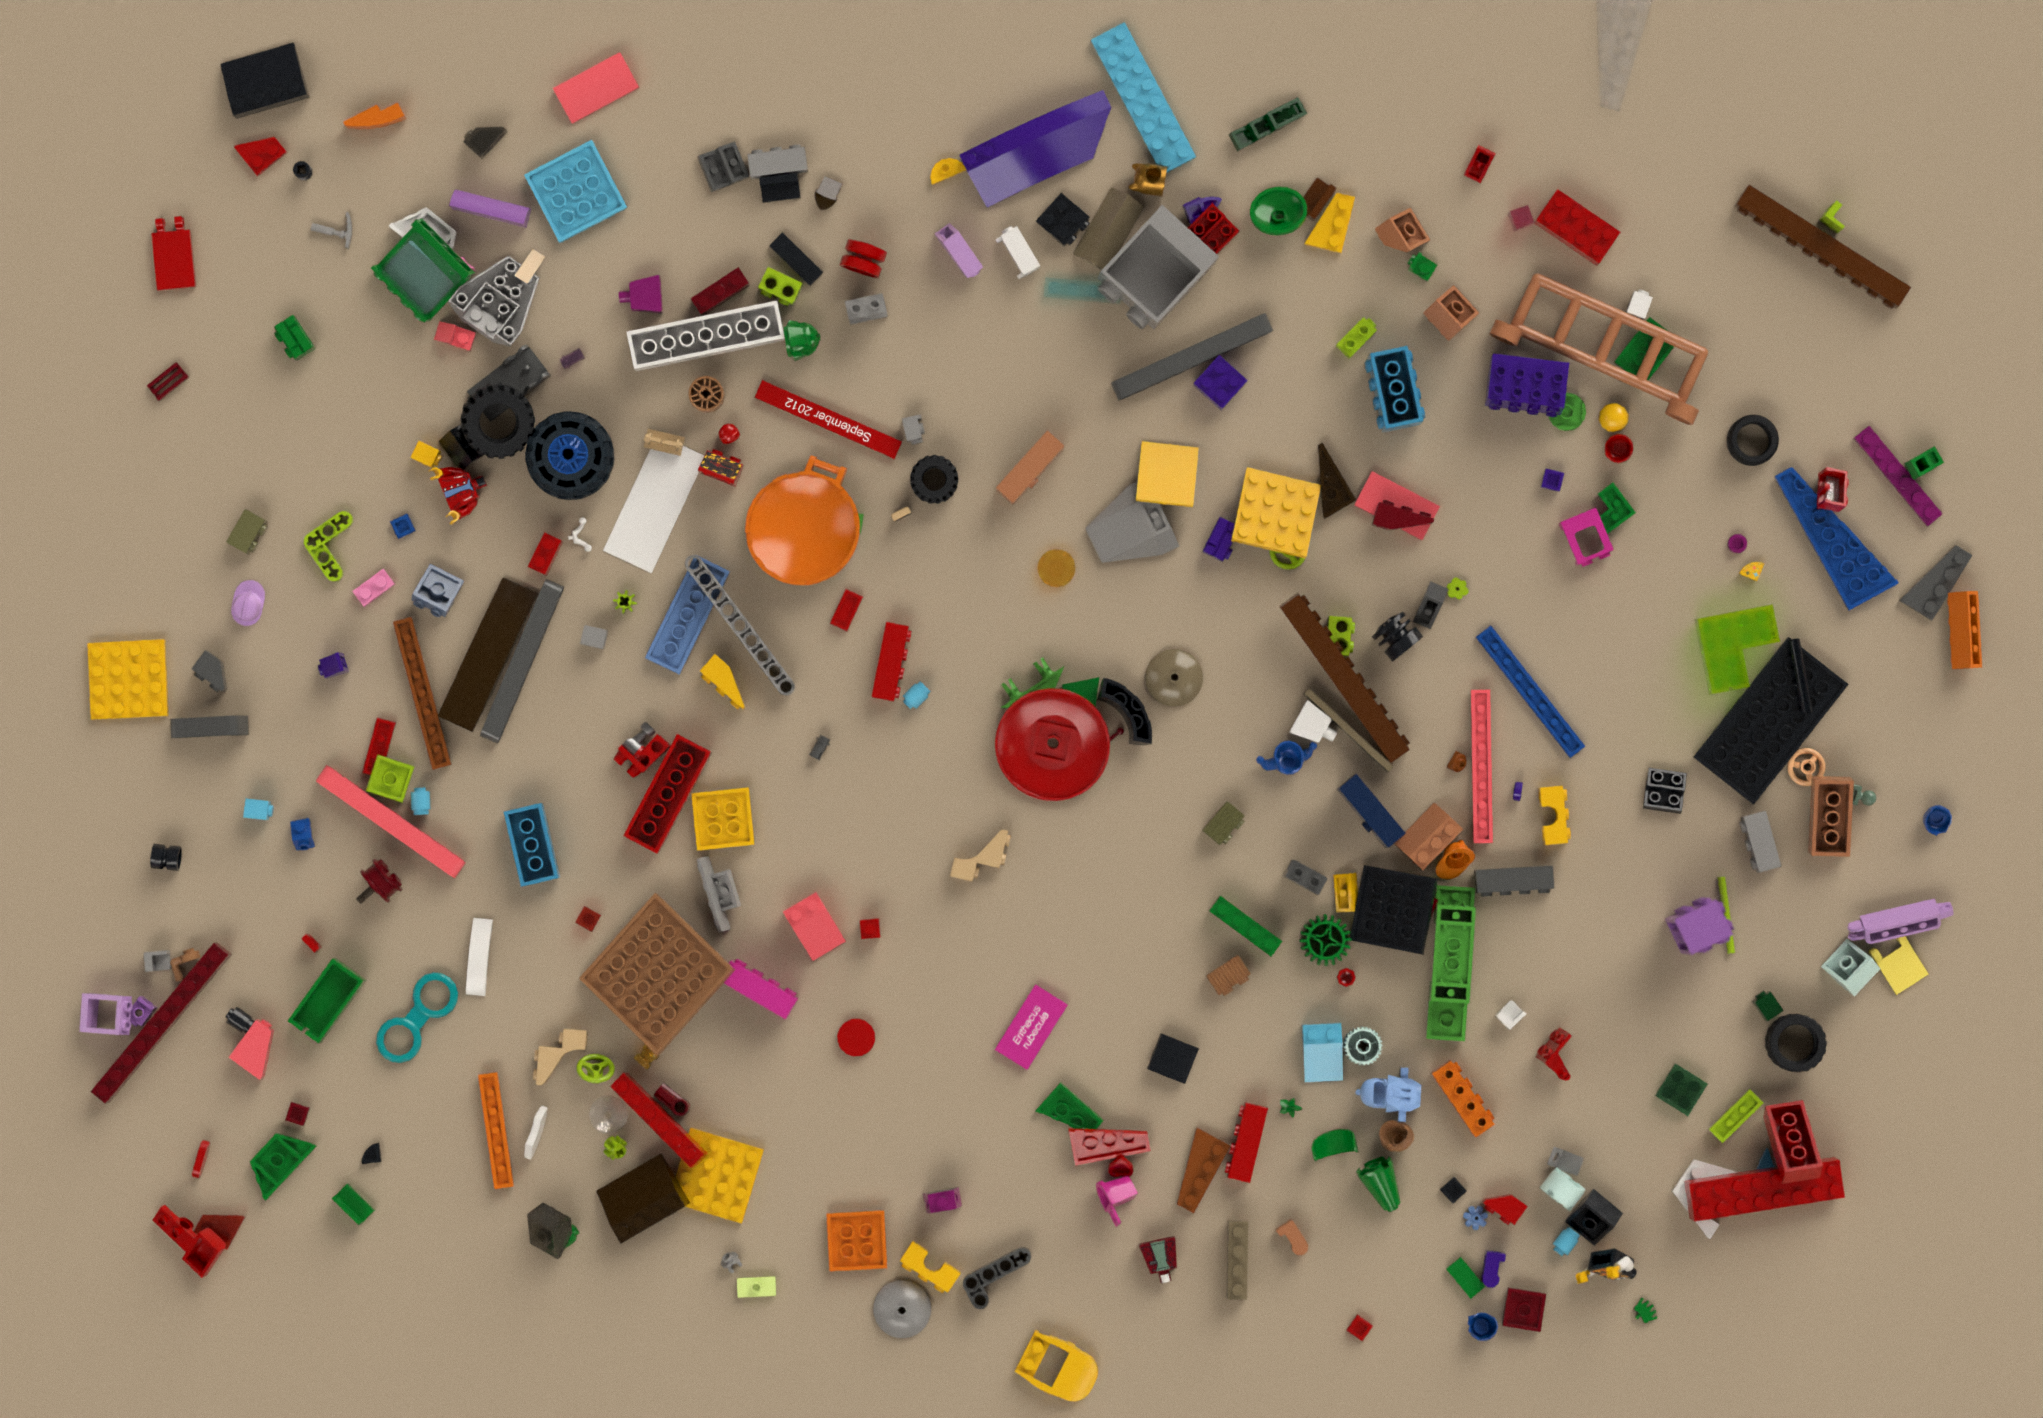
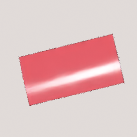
[553,52,639,124]

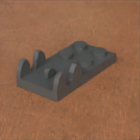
[467,344,551,422]

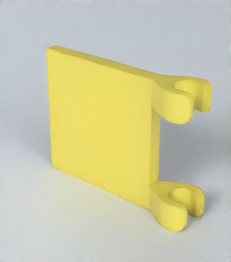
[1869,936,1929,995]

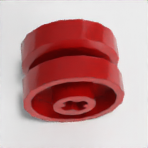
[839,239,887,278]

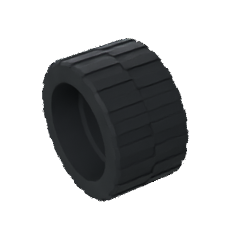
[1765,1014,1827,1072]

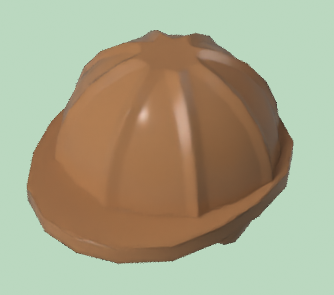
[1379,1120,1415,1152]

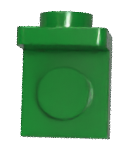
[1407,252,1438,282]

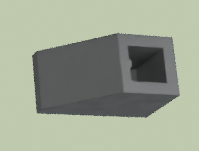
[191,650,227,692]

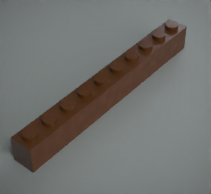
[1735,185,1911,309]
[1279,593,1410,763]

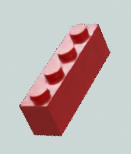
[871,622,912,702]
[1224,1102,1268,1183]

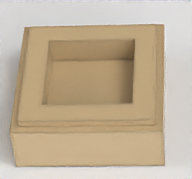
[891,506,911,523]

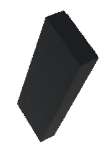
[769,232,824,286]

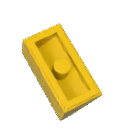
[1333,873,1358,913]

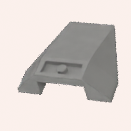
[448,256,539,347]
[1085,481,1179,563]

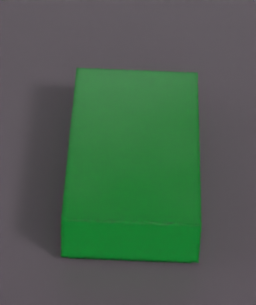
[1446,1257,1485,1299]

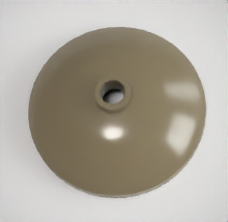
[1145,649,1203,707]

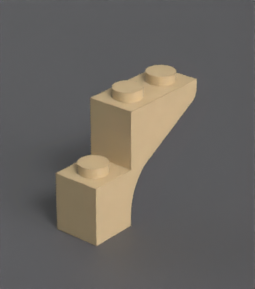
[950,830,1011,882]
[533,1028,588,1085]

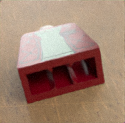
[1139,1236,1177,1283]

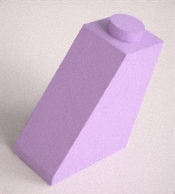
[934,223,983,278]

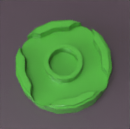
[1549,392,1586,431]

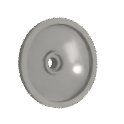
[873,1280,931,1338]

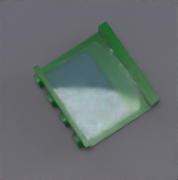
[371,218,475,323]

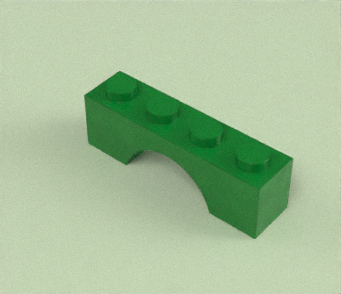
[1209,896,1283,957]

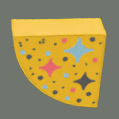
[1739,562,1764,581]

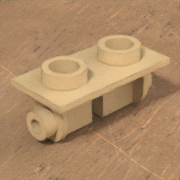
[644,429,685,456]

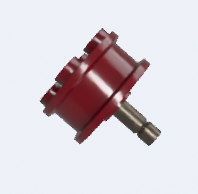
[356,858,403,904]

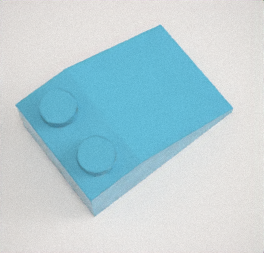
[1302,1023,1343,1082]

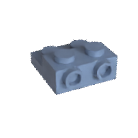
[411,564,464,618]

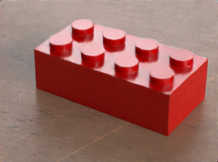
[1534,189,1621,266]
[1763,1100,1823,1184]

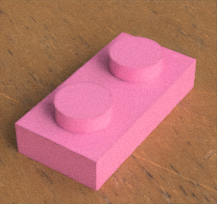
[352,569,395,607]

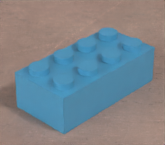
[504,803,560,887]

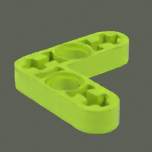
[304,511,353,582]

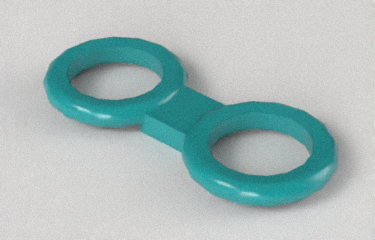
[376,972,458,1063]

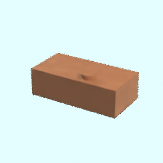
[996,430,1064,505]
[1808,776,1854,857]

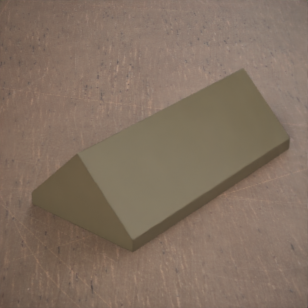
[1073,187,1144,270]

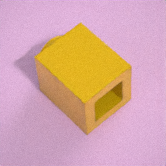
[410,440,442,468]

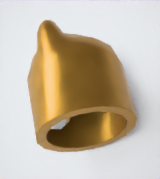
[1128,163,1167,197]

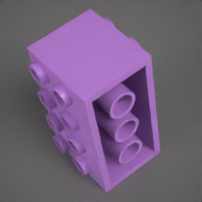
[1665,897,1734,955]

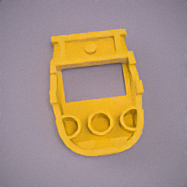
[1015,1330,1098,1402]

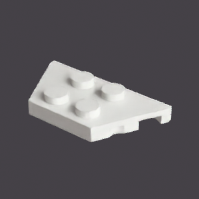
[389,207,457,261]

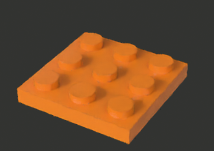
[826,1210,887,1272]

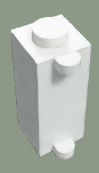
[996,226,1040,279]

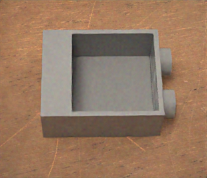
[1097,205,1219,329]

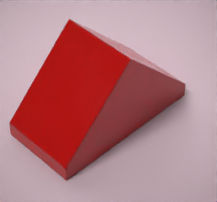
[1464,145,1496,183]

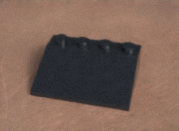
[221,42,310,119]

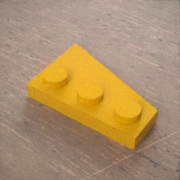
[1304,193,1355,253]

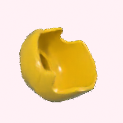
[1599,403,1629,432]

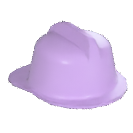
[231,580,265,626]

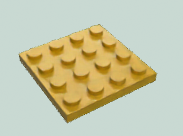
[1231,467,1321,558]
[87,639,169,720]
[676,1127,764,1224]

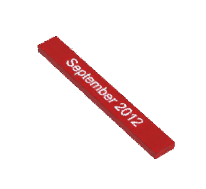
[754,380,902,459]

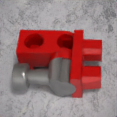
[614,722,671,778]

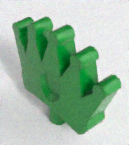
[1633,1298,1657,1323]

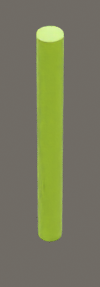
[1717,877,1735,954]

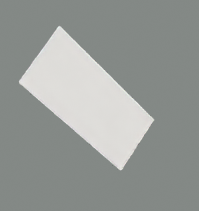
[603,446,704,573]

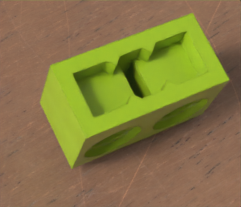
[758,267,803,307]
[1327,616,1355,657]

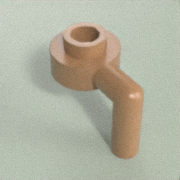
[170,948,201,982]

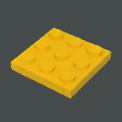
[691,787,755,851]

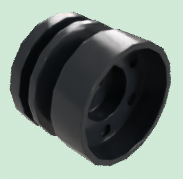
[1372,611,1424,662]

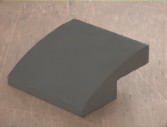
[697,141,749,192]

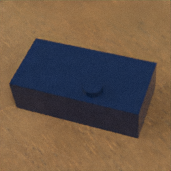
[1337,774,1406,848]

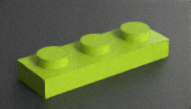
[1708,1089,1763,1143]

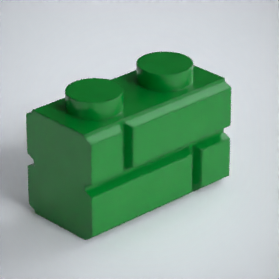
[274,315,316,361]

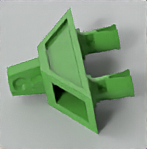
[1000,657,1064,708]

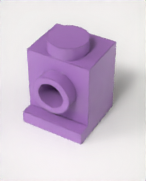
[130,996,158,1027]

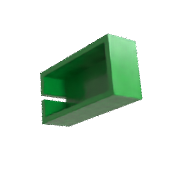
[288,958,366,1044]

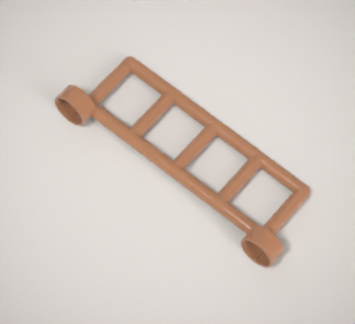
[1489,273,1708,425]

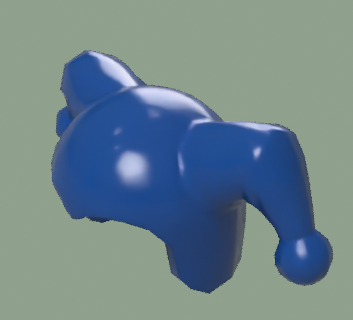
[1256,741,1317,775]

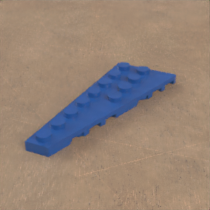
[1774,467,1899,611]

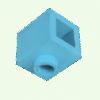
[243,798,274,820]

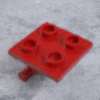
[1536,1027,1572,1081]

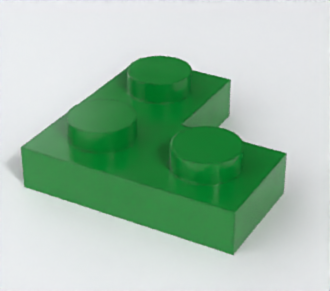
[1597,482,1636,534]

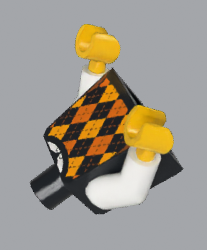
[1576,1248,1637,1284]

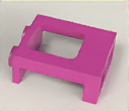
[1559,508,1614,567]

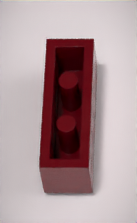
[690,267,750,316]

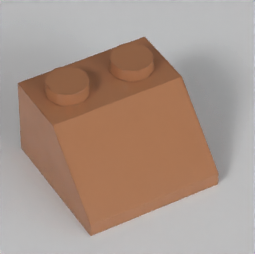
[1423,285,1479,341]

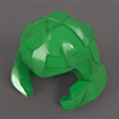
[784,320,821,361]

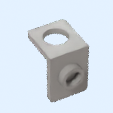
[1547,1147,1584,1176]

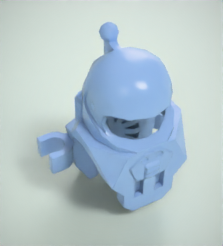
[1355,1067,1421,1122]

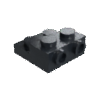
[1036,193,1090,247]

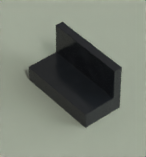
[759,173,801,203]
[439,425,484,469]

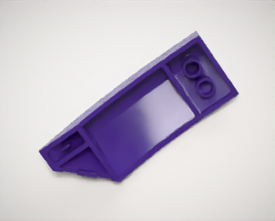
[960,90,1112,208]

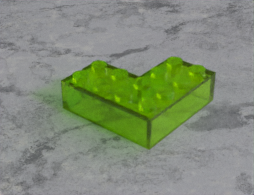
[1694,604,1780,695]

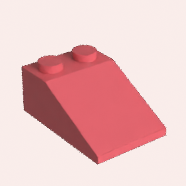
[783,892,846,961]

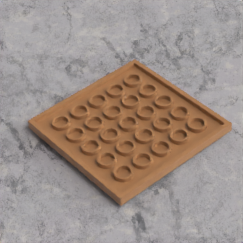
[579,893,735,1056]

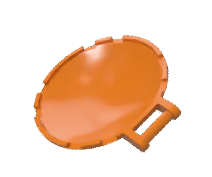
[745,455,860,586]

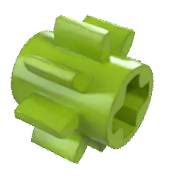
[613,590,637,614]
[603,1135,627,1160]

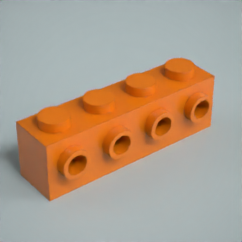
[1947,591,1982,669]
[1431,1060,1495,1137]

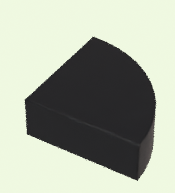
[362,1143,382,1164]

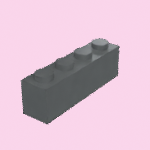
[1474,866,1554,897]

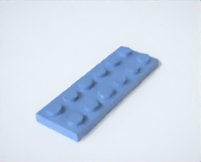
[645,555,730,675]

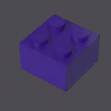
[1193,355,1248,410]

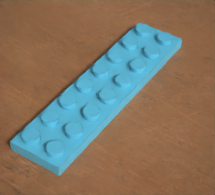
[1091,22,1196,173]

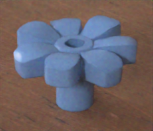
[1463,1206,1488,1230]

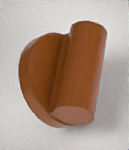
[1447,751,1467,772]

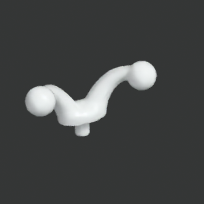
[568,517,592,552]

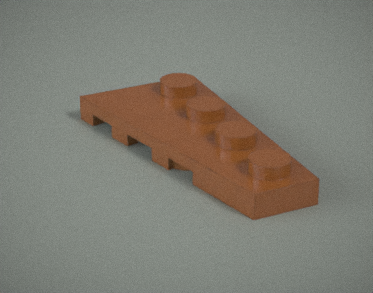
[1177,1127,1230,1213]

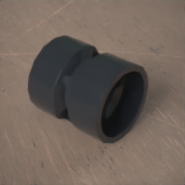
[150,844,182,871]

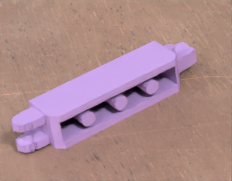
[1848,898,1954,944]

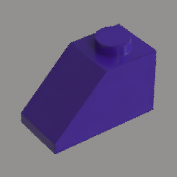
[318,652,349,679]

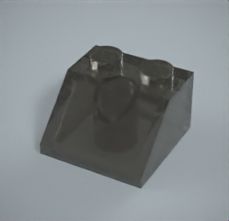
[527,1203,572,1259]

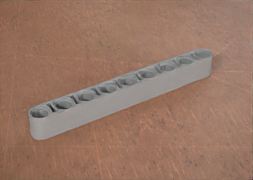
[685,555,795,695]

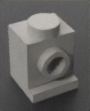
[902,414,925,445]

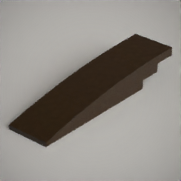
[438,577,538,732]

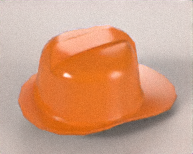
[1435,840,1475,879]

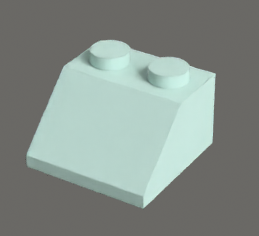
[1821,939,1881,996]

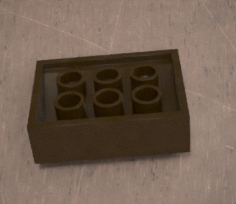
[596,1153,690,1244]

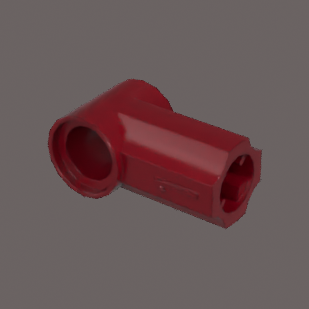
[653,1083,690,1116]

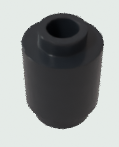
[225,1007,255,1033]

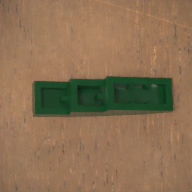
[1229,97,1307,151]

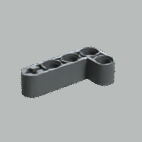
[170,715,249,738]
[963,1247,1031,1309]

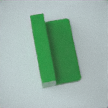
[332,1183,375,1225]

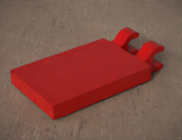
[151,216,196,291]

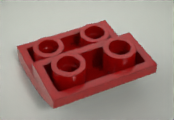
[1188,203,1240,254]

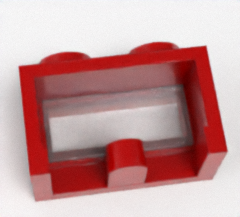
[1817,467,1849,512]

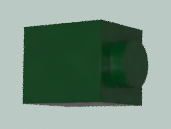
[1752,990,1784,1021]

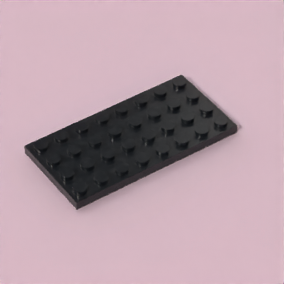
[1693,637,1849,805]

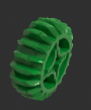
[1299,914,1352,966]

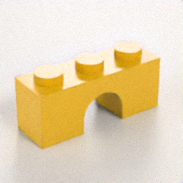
[1538,786,1571,845]
[900,1241,961,1293]

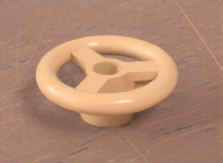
[1787,748,1826,786]

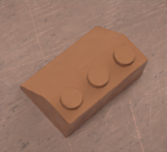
[1394,803,1463,871]

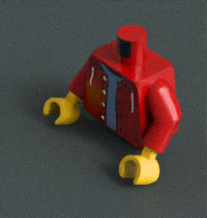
[428,467,487,525]

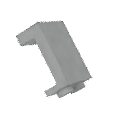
[845,293,888,325]

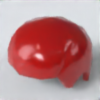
[1605,434,1634,463]

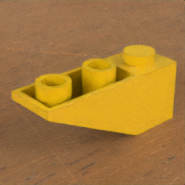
[700,654,746,710]

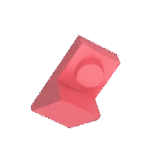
[434,321,476,351]

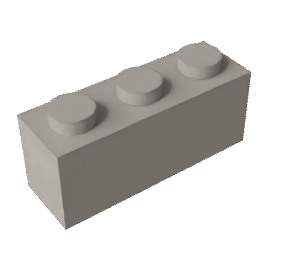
[747,145,808,180]
[1739,811,1781,873]

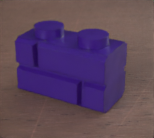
[1202,517,1237,562]

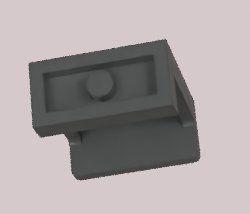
[1283,860,1327,895]

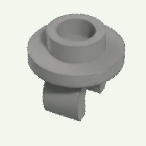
[721,1252,742,1273]

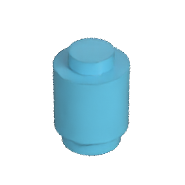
[903,681,931,709]
[410,788,431,815]
[1552,1227,1580,1256]

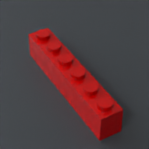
[610,1073,708,1168]

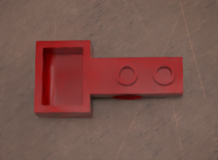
[152,1205,226,1278]

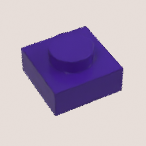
[1541,468,1564,492]

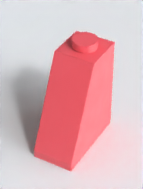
[229,1019,274,1080]

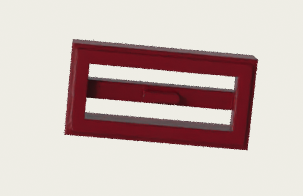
[147,362,189,401]

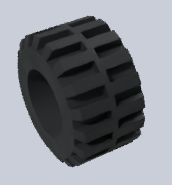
[910,455,958,504]

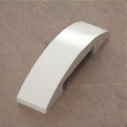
[466,918,493,996]

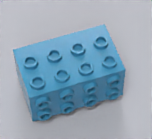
[1364,346,1425,433]

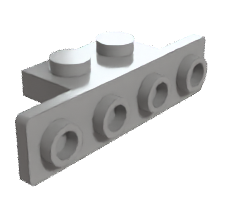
[697,856,741,932]

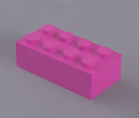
[724,958,799,1019]

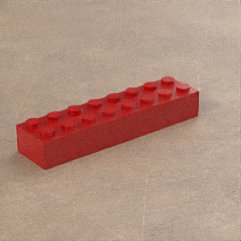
[1684,1157,1845,1222]

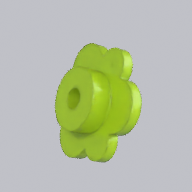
[1447,577,1469,600]

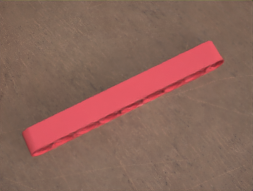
[315,765,466,878]

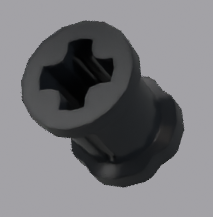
[293,161,312,180]

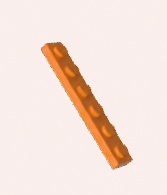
[478,1072,514,1189]

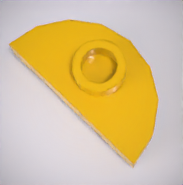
[930,158,966,185]

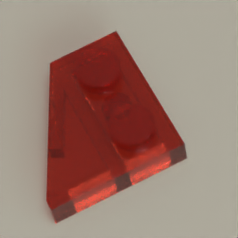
[193,1214,246,1250]

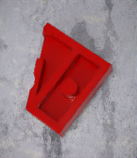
[234,137,287,176]

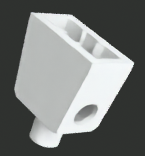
[1289,700,1338,743]

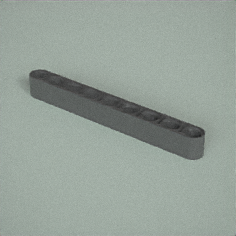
[1111,313,1274,401]
[480,579,564,744]

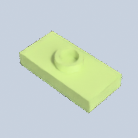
[737,1276,776,1298]

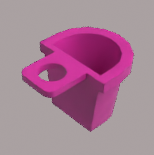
[1096,1176,1138,1227]

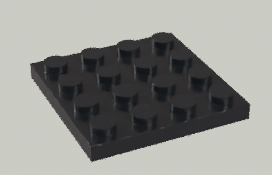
[1350,865,1438,955]

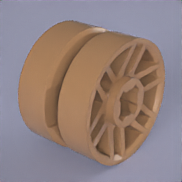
[688,376,725,413]

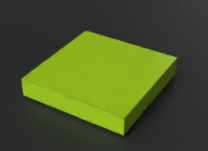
[365,754,415,803]

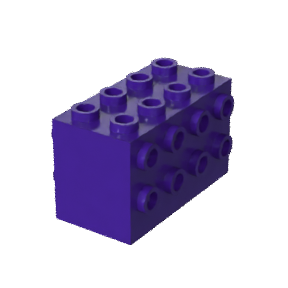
[1485,353,1569,417]

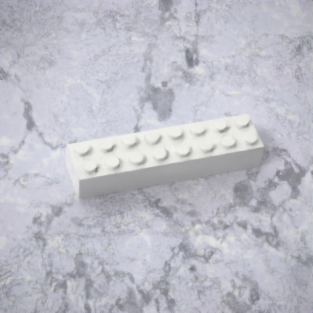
[627,301,785,371]

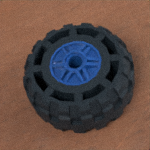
[525,411,615,500]

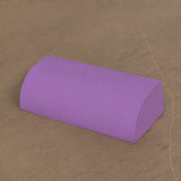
[449,189,531,228]

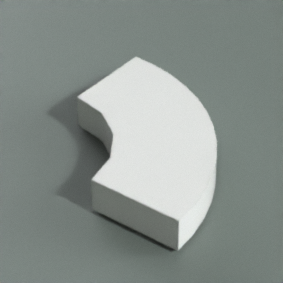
[524,1106,548,1160]

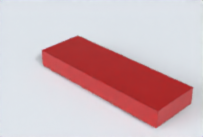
[362,718,396,775]

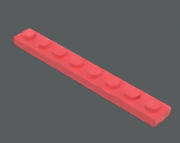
[1470,689,1493,843]

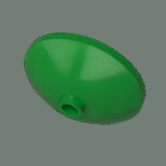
[1250,187,1307,236]

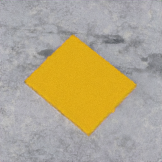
[1136,441,1199,507]

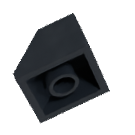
[1565,1189,1623,1246]

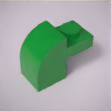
[1904,446,1944,480]

